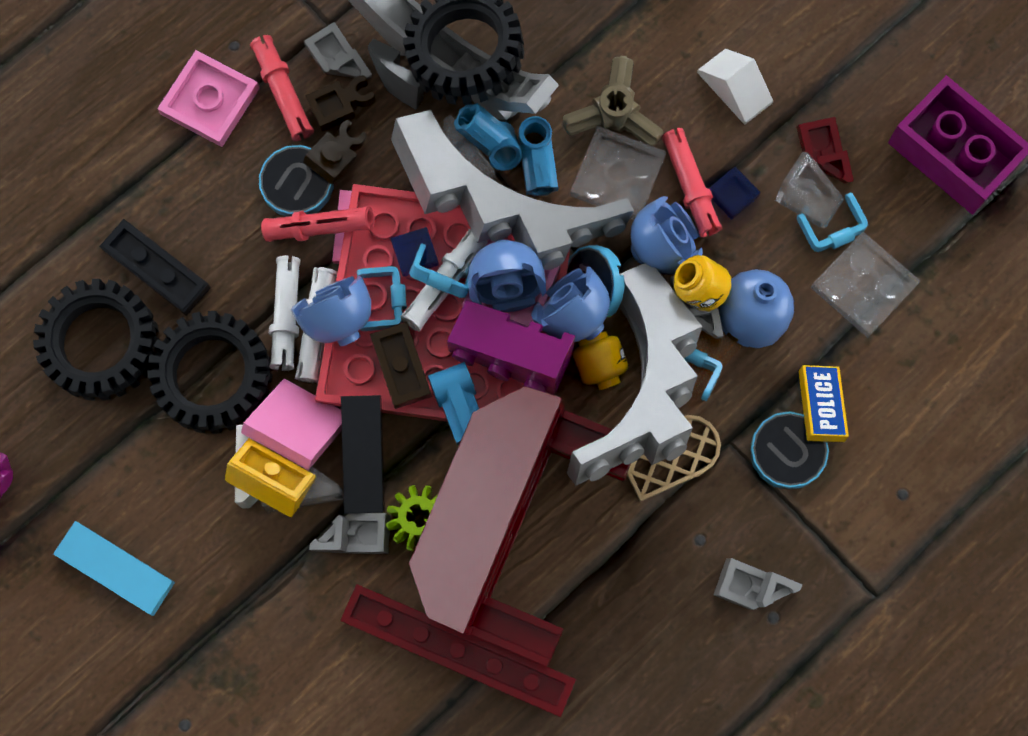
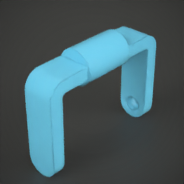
[797,192,868,252]
[409,243,469,298]
[357,266,407,331]
[684,349,722,401]

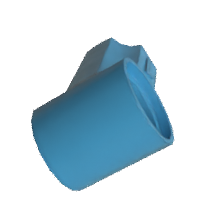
[454,103,522,171]
[518,116,559,196]
[428,362,479,446]

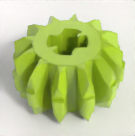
[386,485,438,552]

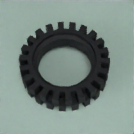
[403,0,525,105]
[33,279,160,401]
[147,311,273,434]

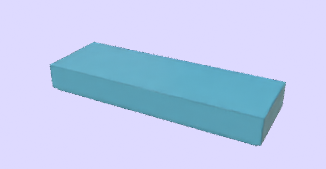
[53,521,175,616]

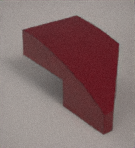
[796,117,854,184]

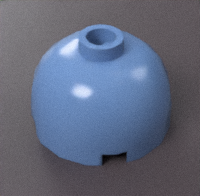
[630,196,703,275]
[468,239,546,312]
[531,267,610,342]
[718,269,794,348]
[291,275,371,346]

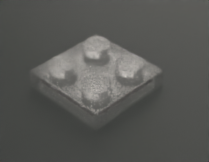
[570,126,667,220]
[811,232,920,338]

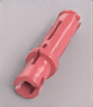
[250,35,314,141]
[661,128,722,238]
[261,206,375,242]

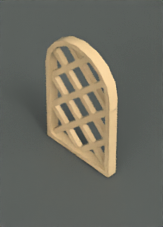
[626,415,721,502]

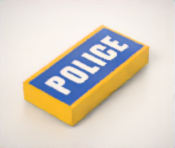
[798,365,849,442]

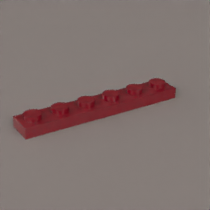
[340,584,576,718]

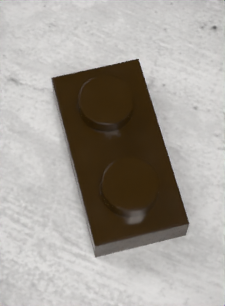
[370,322,432,409]

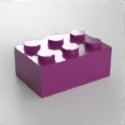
[888,75,1028,215]

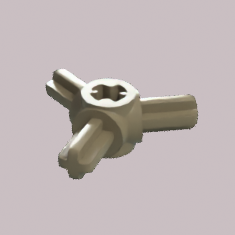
[563,55,664,147]

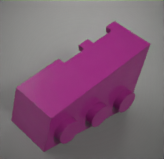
[447,300,575,395]

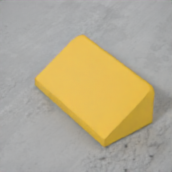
[225,438,316,517]

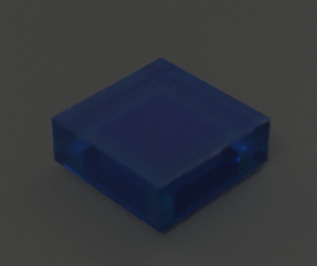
[709,167,760,220]
[390,227,439,277]

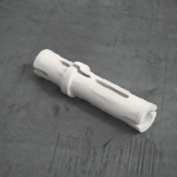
[400,229,488,332]
[269,255,301,371]
[295,267,337,383]

